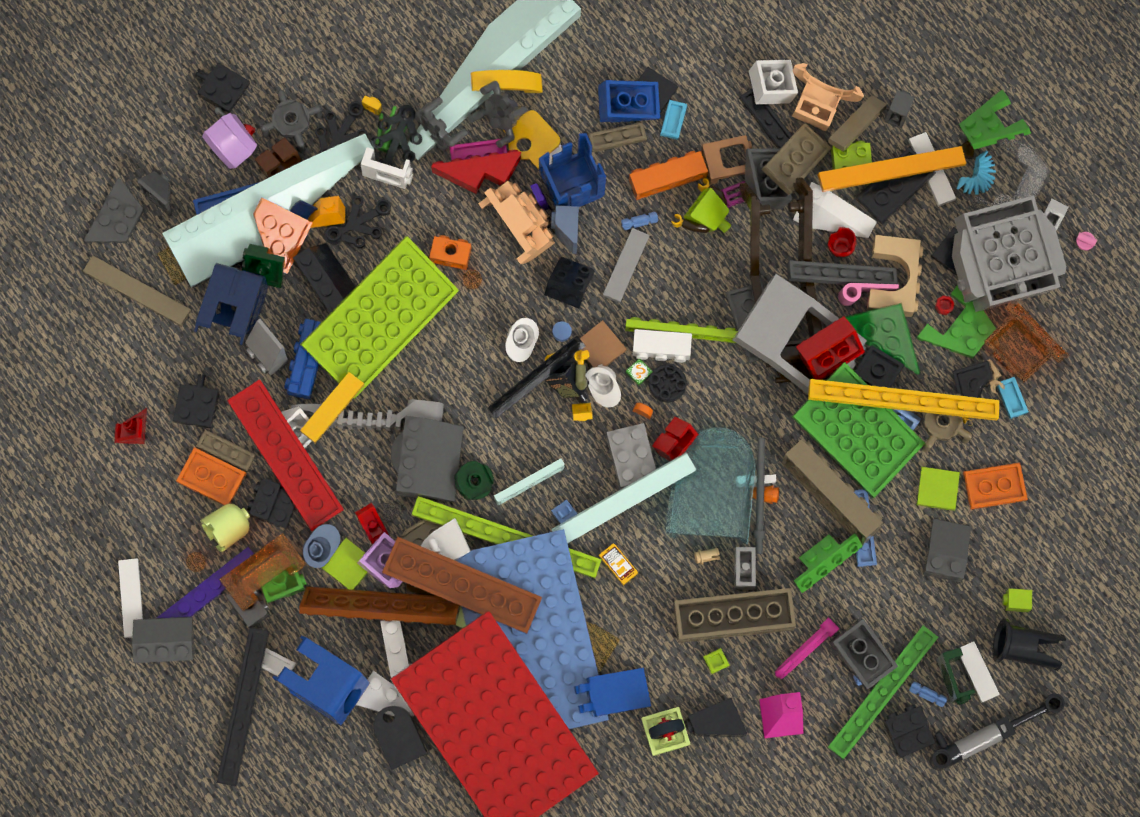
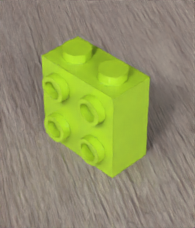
[831,141,872,184]

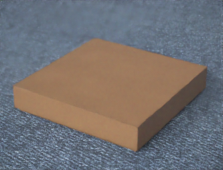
[580,320,627,368]

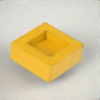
[361,95,382,116]
[572,403,593,421]

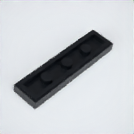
[739,88,792,148]

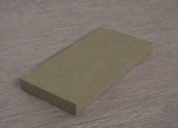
[761,122,831,195]

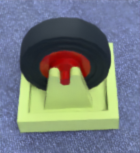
[641,707,690,756]

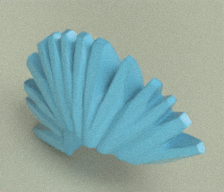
[956,150,996,195]

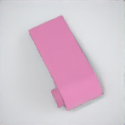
[838,283,899,306]

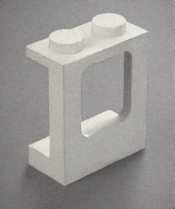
[361,147,413,189]

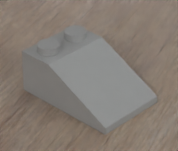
[245,319,288,376]

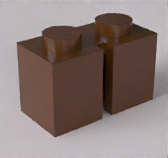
[255,137,302,178]

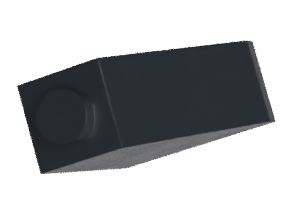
[685,698,747,737]

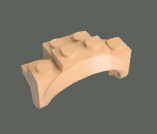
[478,181,555,264]

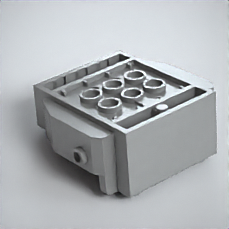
[952,195,1066,312]

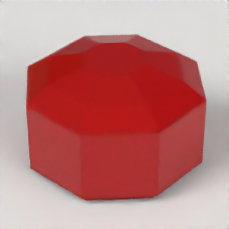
[935,295,954,315]

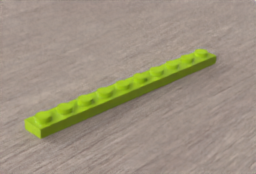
[412,496,602,579]

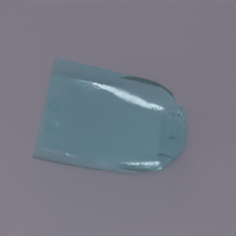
[666,427,755,544]

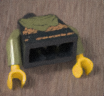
[545,350,589,403]

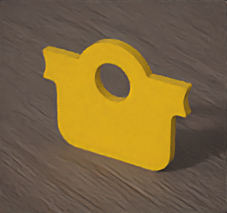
[503,110,561,170]

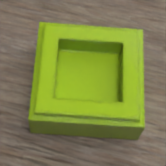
[703,648,730,674]

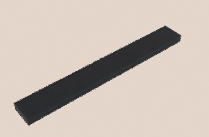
[216,627,270,787]

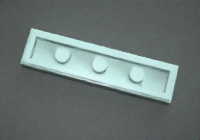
[494,459,565,505]

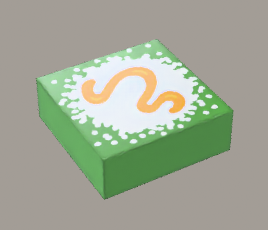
[626,359,653,386]

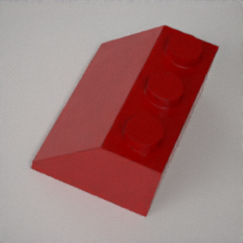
[796,316,865,380]

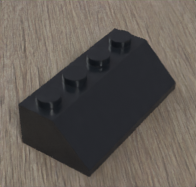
[293,243,356,315]

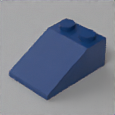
[598,80,660,122]

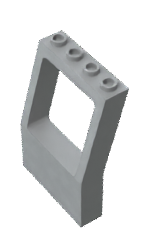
[733,274,867,394]

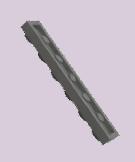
[787,260,898,285]

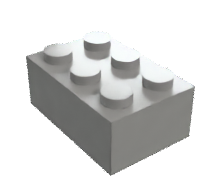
[606,423,656,490]

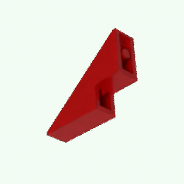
[431,149,521,194]

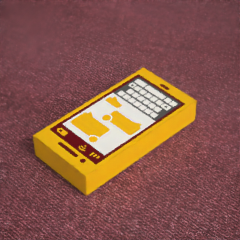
[599,543,638,586]

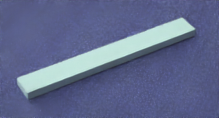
[552,452,696,543]

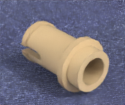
[694,548,720,565]

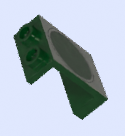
[937,648,976,705]

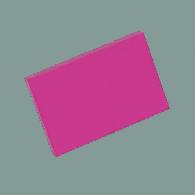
[450,139,507,160]

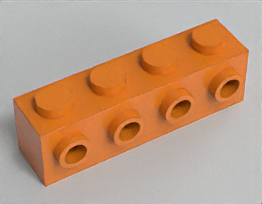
[629,151,708,200]

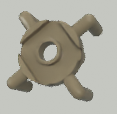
[912,393,972,453]

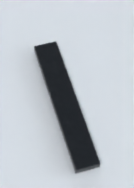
[488,336,586,419]

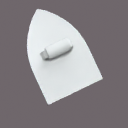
[421,518,470,561]

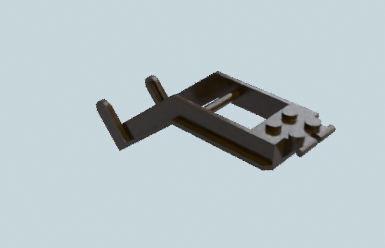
[740,177,822,383]

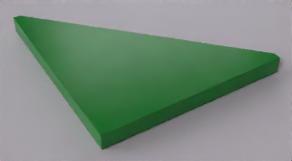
[839,303,921,374]

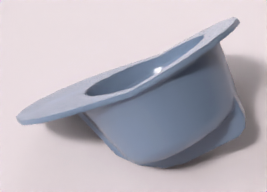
[302,524,340,568]

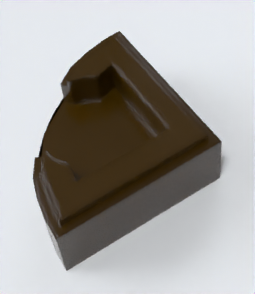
[960,141,974,160]

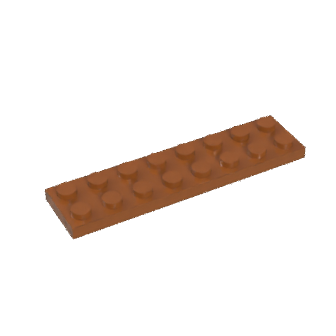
[382,536,542,634]
[299,586,460,626]

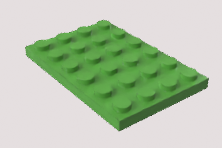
[792,362,925,498]

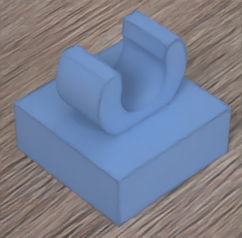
[551,500,577,524]

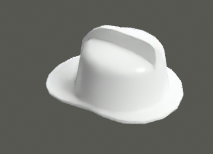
[505,318,539,362]
[586,364,621,407]

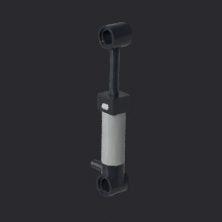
[930,693,1065,771]

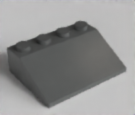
[396,416,464,502]

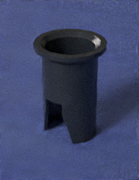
[992,618,1066,671]

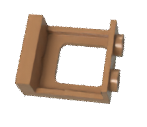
[701,135,752,185]

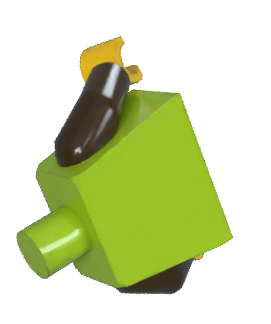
[671,178,731,233]

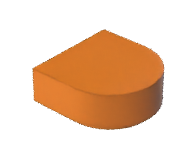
[633,402,653,419]

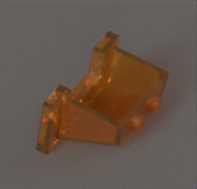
[984,301,1069,382]
[219,533,306,611]

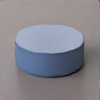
[552,322,571,342]

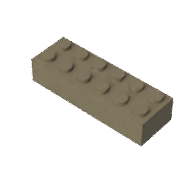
[782,439,883,545]
[673,588,796,643]

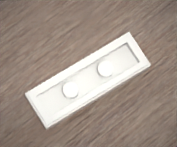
[960,642,1000,703]

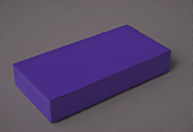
[530,183,550,210]

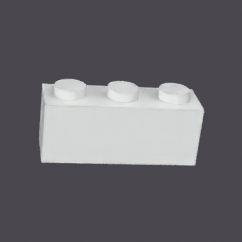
[632,329,692,363]
[380,620,409,678]

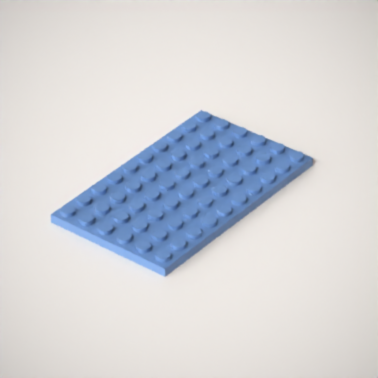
[456,529,609,729]

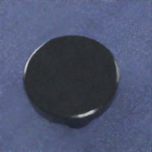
[648,363,687,403]

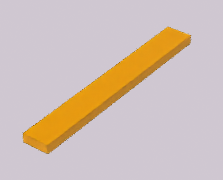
[818,146,966,192]

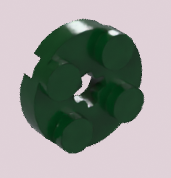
[454,461,494,500]

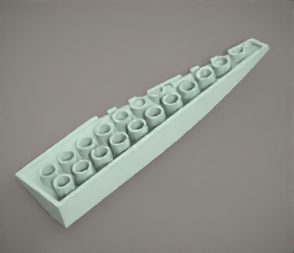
[408,0,581,160]
[162,134,374,288]

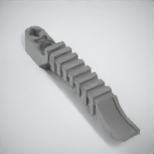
[291,399,444,431]

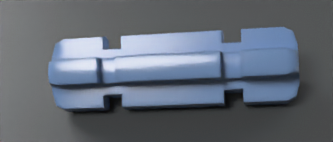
[621,212,658,230]
[909,682,947,707]

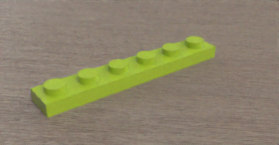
[625,317,738,343]

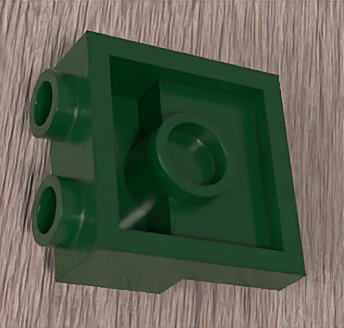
[242,244,285,288]

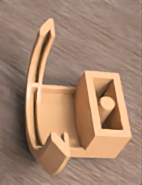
[792,63,864,131]

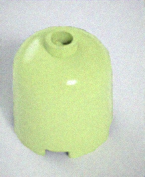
[200,504,250,552]

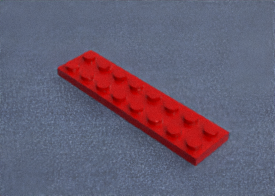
[226,379,344,531]

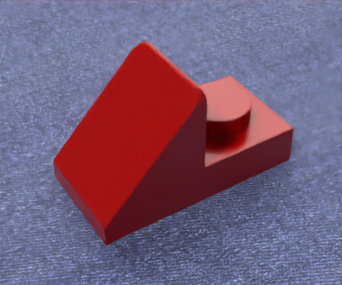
[355,503,389,544]

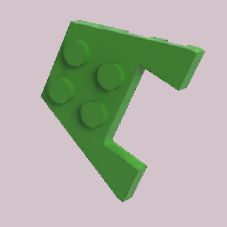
[959,90,1031,149]
[917,285,996,359]

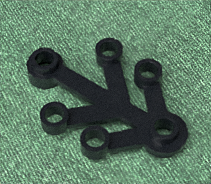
[315,101,368,154]
[371,105,422,174]
[324,196,391,248]

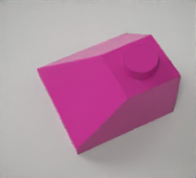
[759,692,804,739]

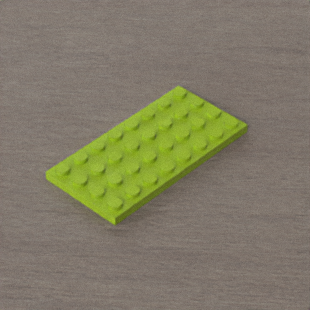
[300,236,459,399]

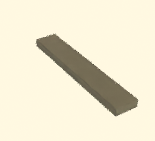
[83,255,191,327]

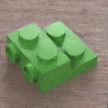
[253,552,307,603]

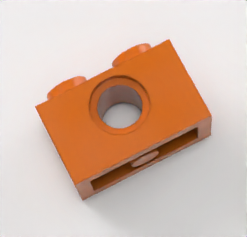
[429,235,472,270]

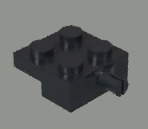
[195,62,250,113]
[173,374,219,429]

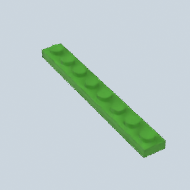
[827,625,938,760]

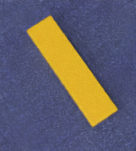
[300,372,364,443]

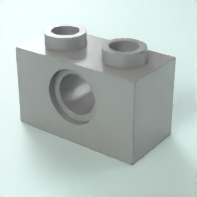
[734,547,756,590]

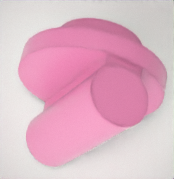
[1076,232,1097,251]

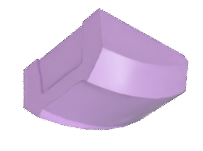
[202,113,257,169]
[357,532,402,588]

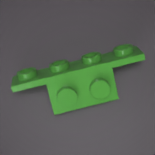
[794,533,863,593]

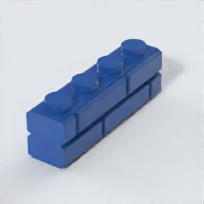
[284,319,321,400]

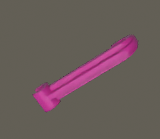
[774,618,839,679]

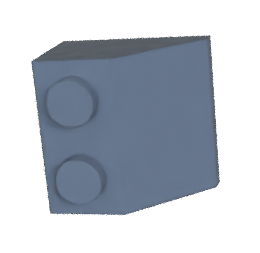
[551,206,579,254]

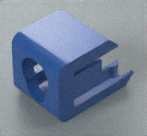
[272,635,370,726]

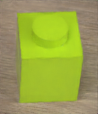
[1002,589,1032,612]

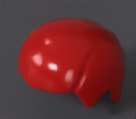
[827,227,857,257]

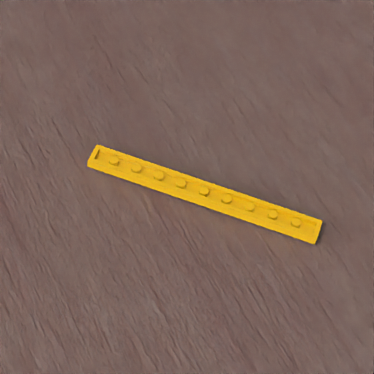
[808,379,999,421]

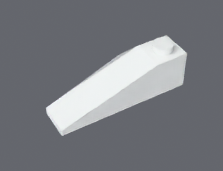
[793,182,877,238]

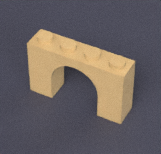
[867,235,923,317]

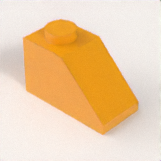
[308,196,345,228]

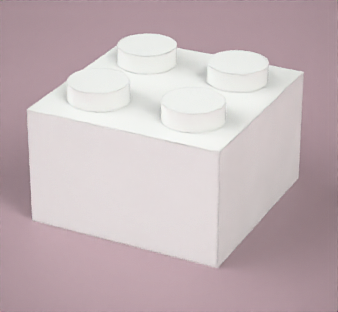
[749,60,798,104]

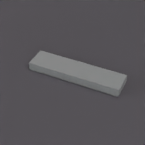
[603,228,650,303]

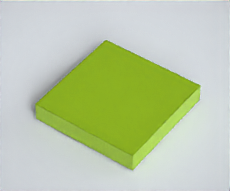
[916,467,960,511]
[321,538,368,590]

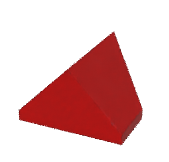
[114,408,147,444]

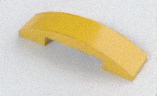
[471,70,543,93]

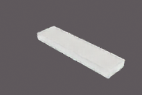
[908,132,956,207]
[118,558,143,638]

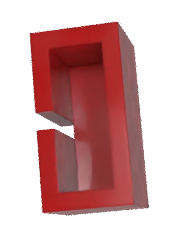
[652,417,699,461]

